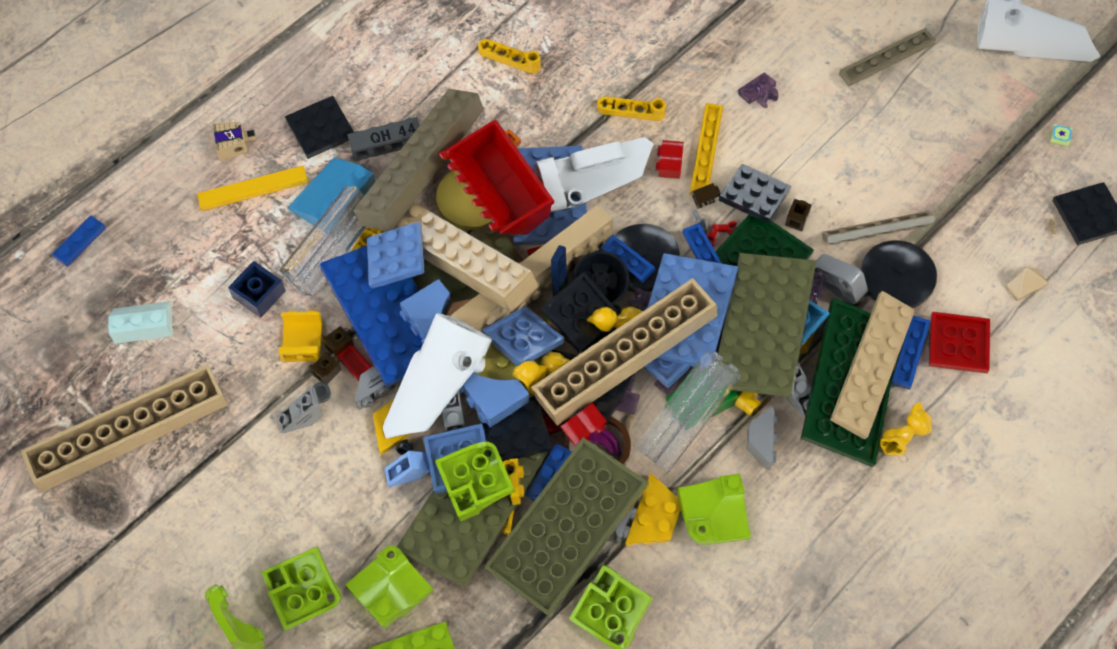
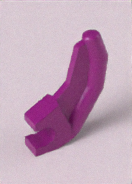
[589,429,621,457]

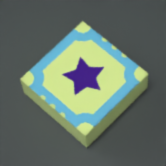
[1050,124,1073,146]

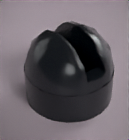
[396,439,414,455]

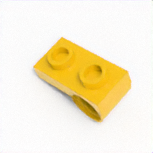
[503,458,524,505]

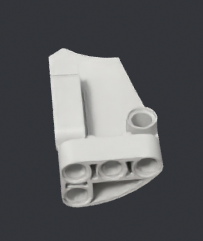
[978,0,1100,62]
[534,137,654,213]
[383,313,492,439]

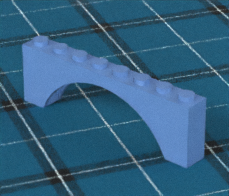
[400,279,529,427]

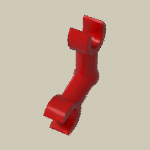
[706,221,737,247]

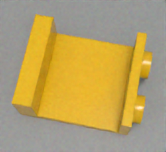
[278,310,323,362]

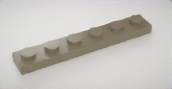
[839,28,936,86]
[822,211,935,245]

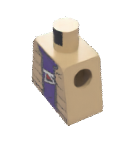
[212,122,257,161]

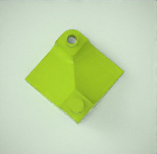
[435,442,515,522]
[677,473,751,545]
[261,546,342,631]
[345,546,434,630]
[569,565,654,649]
[205,584,266,649]

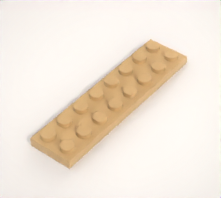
[830,291,915,439]

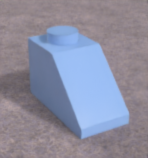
[384,451,430,487]

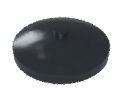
[615,224,680,293]
[860,240,937,308]

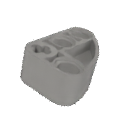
[814,254,868,305]

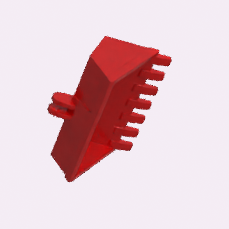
[439,120,554,235]

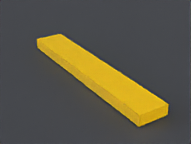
[689,103,723,195]
[197,165,308,211]

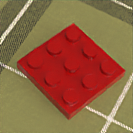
[929,311,990,374]

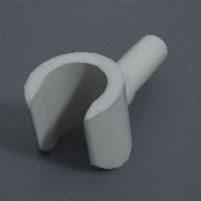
[692,210,708,230]

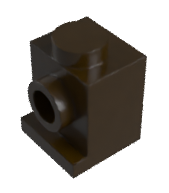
[691,183,721,209]
[785,198,812,231]
[322,326,354,355]
[309,352,342,384]

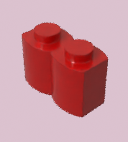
[655,140,684,179]
[561,403,607,446]

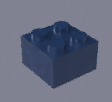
[228,261,286,318]

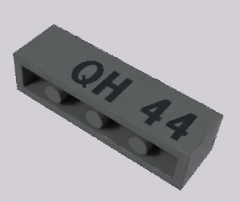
[347,117,420,161]

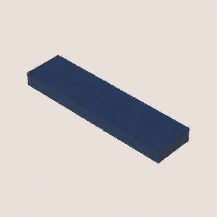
[551,245,567,297]

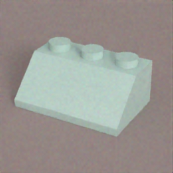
[108,301,173,344]

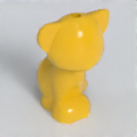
[587,307,643,332]
[512,351,571,396]
[880,402,932,456]

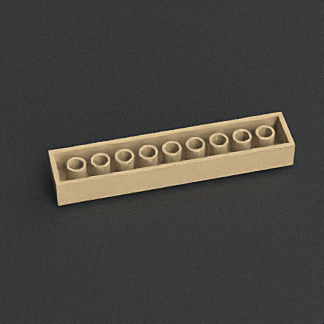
[384,203,538,312]
[451,205,613,331]
[532,278,718,426]
[21,364,228,493]

